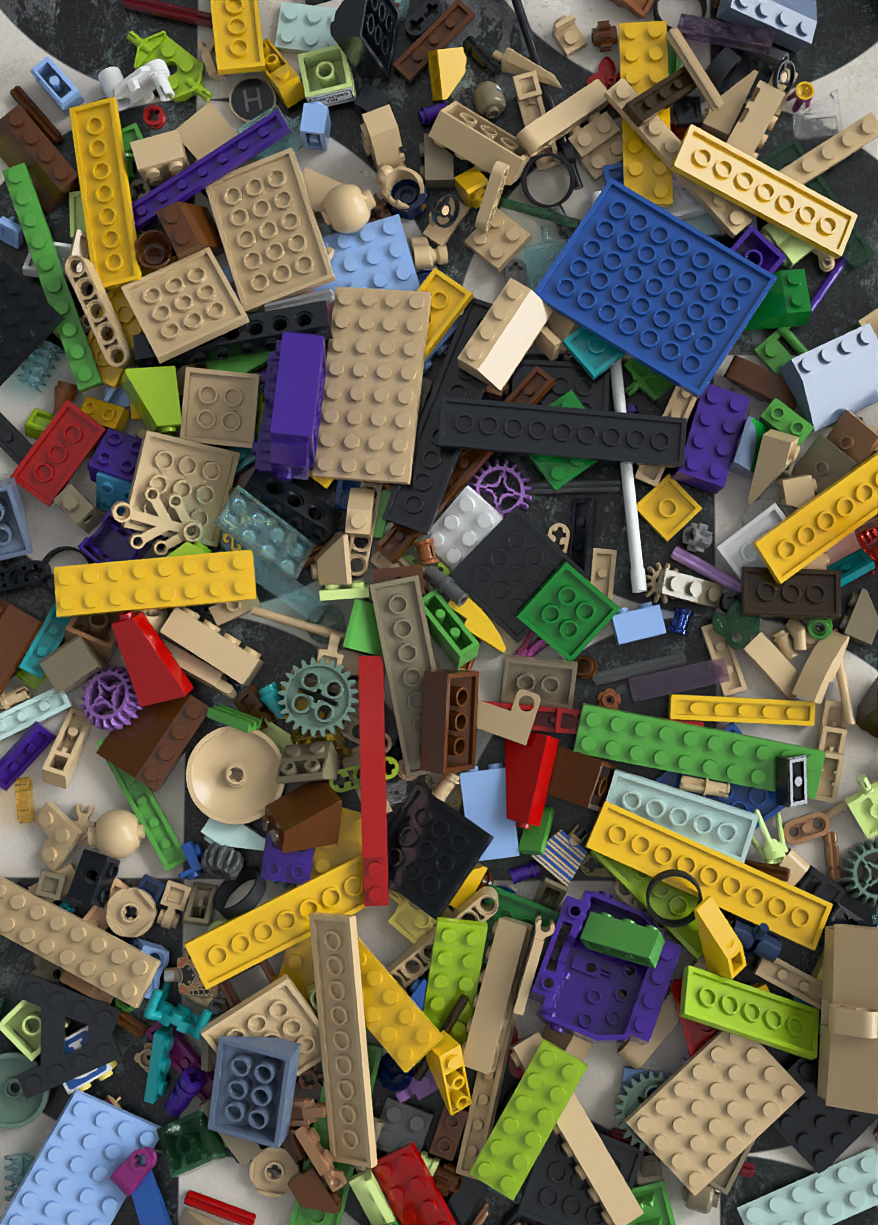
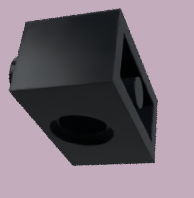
[67,849,120,908]

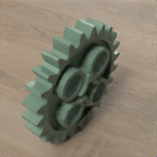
[278,657,359,738]
[615,1069,672,1154]

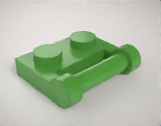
[753,327,808,379]

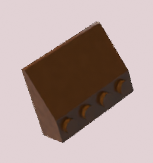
[96,694,210,793]

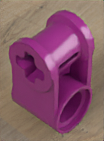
[109,1146,158,1197]

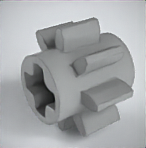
[682,522,713,553]

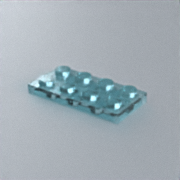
[214,485,315,583]

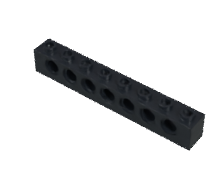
[133,300,333,368]

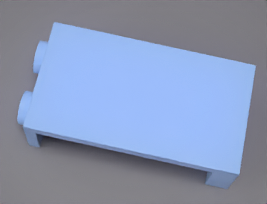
[459,763,520,861]

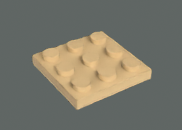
[180,367,260,448]

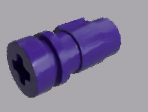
[164,1067,206,1116]

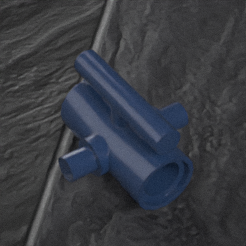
[731,915,782,963]

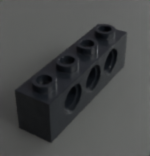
[240,469,343,546]

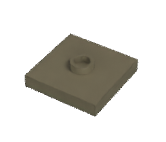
[791,434,858,495]

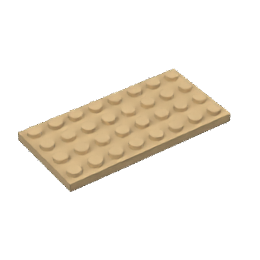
[312,287,432,485]

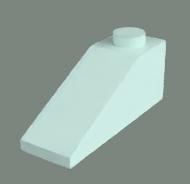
[201,818,266,851]

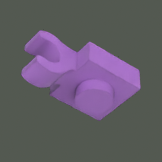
[395,1069,438,1103]

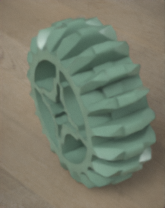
[841,839,878,906]

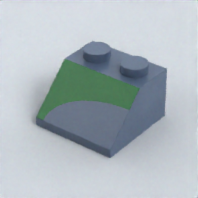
[729,416,770,478]

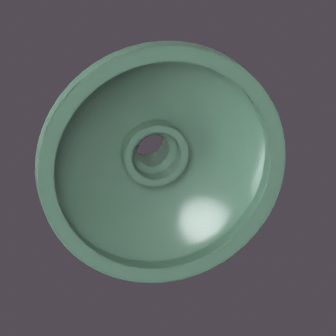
[0,1052,50,1129]

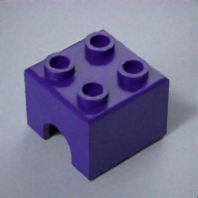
[78,510,152,563]

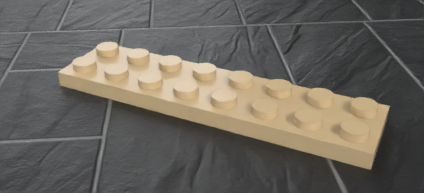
[0,875,161,1008]

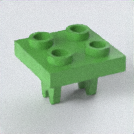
[627,1181,676,1225]

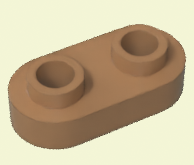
[782,812,831,845]

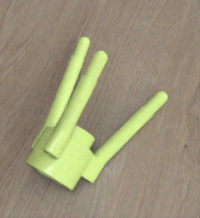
[751,809,788,864]

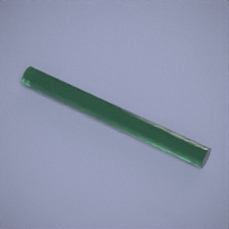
[498,197,580,228]

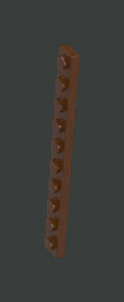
[375,365,556,564]

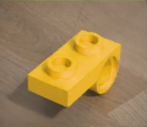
[80,396,130,432]

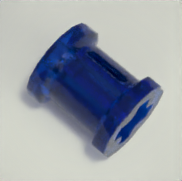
[667,607,694,636]

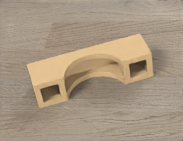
[777,474,829,570]

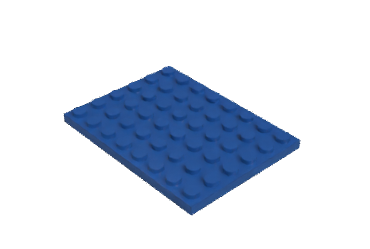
[534,178,777,399]

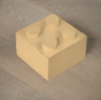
[130,129,190,186]

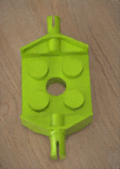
[126,31,213,103]

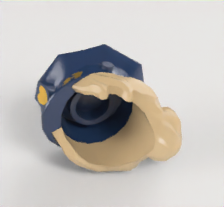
[376,164,430,220]

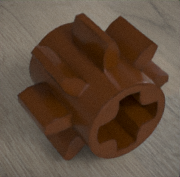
[591,20,618,52]
[369,193,389,222]
[296,1063,323,1094]
[433,1162,463,1197]

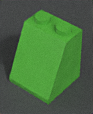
[343,599,383,656]

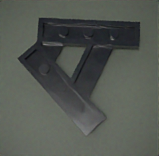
[17,973,122,1100]

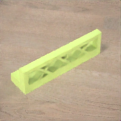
[348,1168,400,1225]

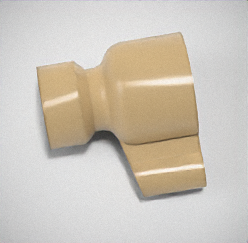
[411,236,448,270]

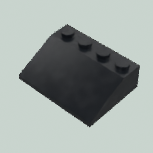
[330,0,400,79]

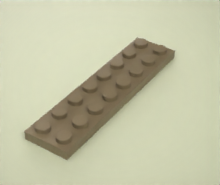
[369,575,436,778]

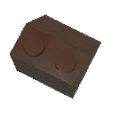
[156,201,225,260]
[547,746,618,812]
[262,780,342,853]

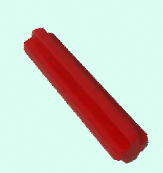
[184,1190,256,1225]

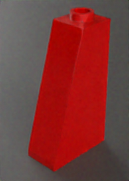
[111,610,193,707]
[505,732,559,829]

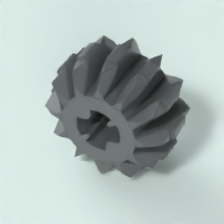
[200,843,244,881]

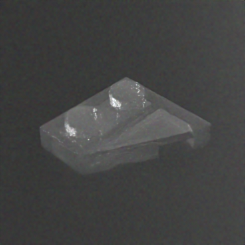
[792,90,843,141]

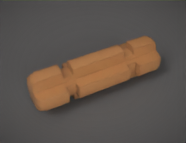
[823,831,842,880]

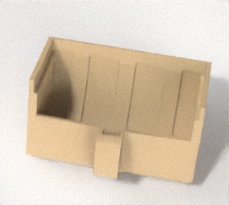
[817,924,878,1115]

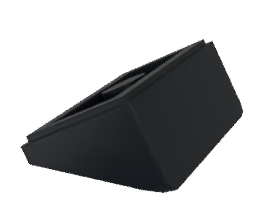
[775,754,808,808]

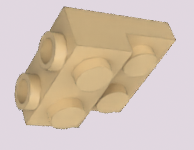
[568,111,623,182]

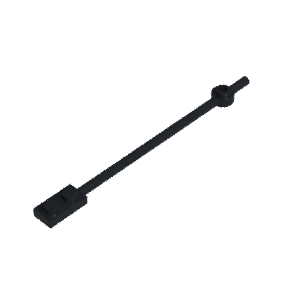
[511,0,583,190]

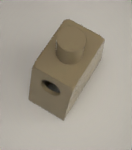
[53,484,104,534]

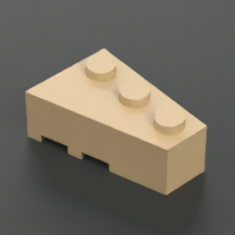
[726,80,786,159]
[360,104,407,172]

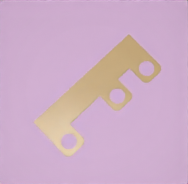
[434,659,541,745]

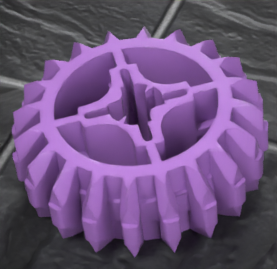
[468,459,532,517]
[79,665,143,731]

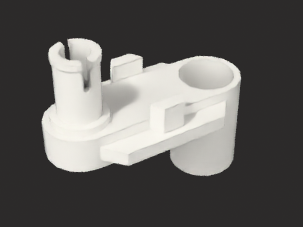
[98,59,175,111]

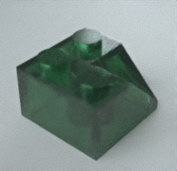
[156,1110,228,1178]

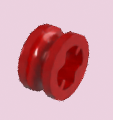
[143,105,166,129]

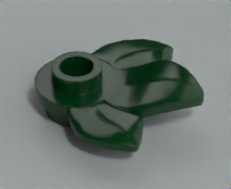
[712,600,762,649]

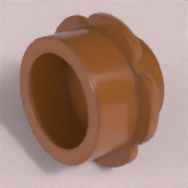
[597,688,621,709]

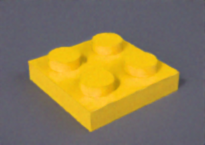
[637,474,703,543]

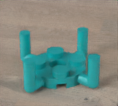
[143,980,216,1040]

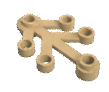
[111,486,204,555]

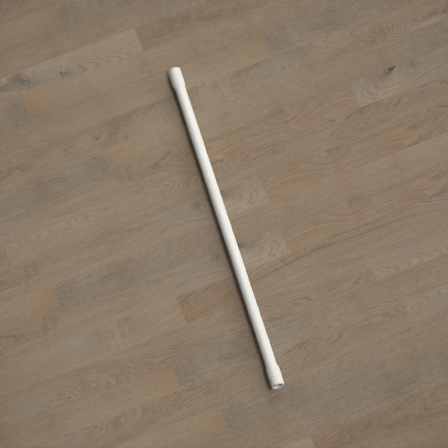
[590,191,647,593]

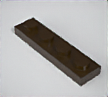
[622,66,697,127]

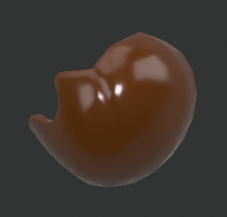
[135,230,172,271]

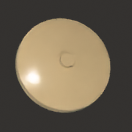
[186,726,285,825]

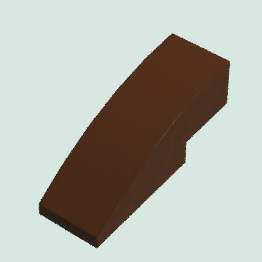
[723,355,797,411]

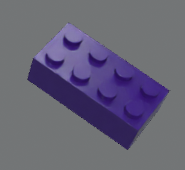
[671,384,750,494]

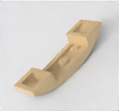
[512,70,561,171]

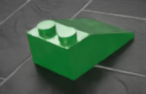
[743,269,812,331]

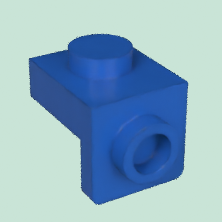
[178,840,204,880]

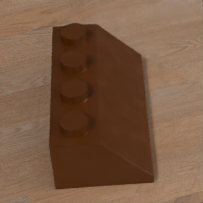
[0,104,80,215]
[0,597,44,695]
[420,669,479,774]

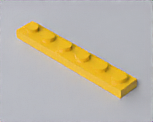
[668,694,816,726]

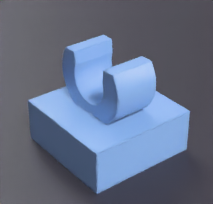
[0,216,24,249]

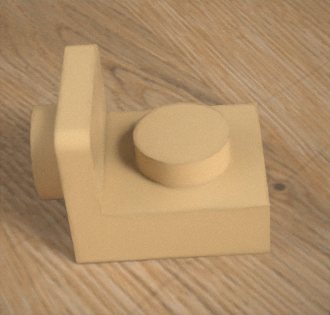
[552,14,587,58]

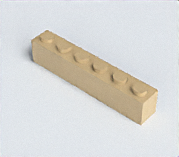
[461,916,534,1075]

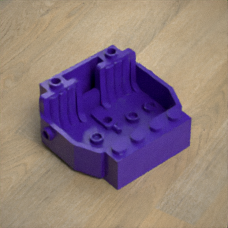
[252,331,326,481]
[528,890,683,1045]

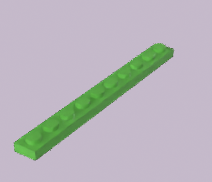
[2,163,104,393]

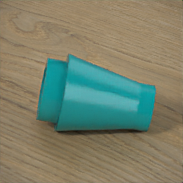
[258,681,286,719]

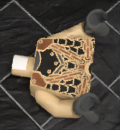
[164,948,227,1014]

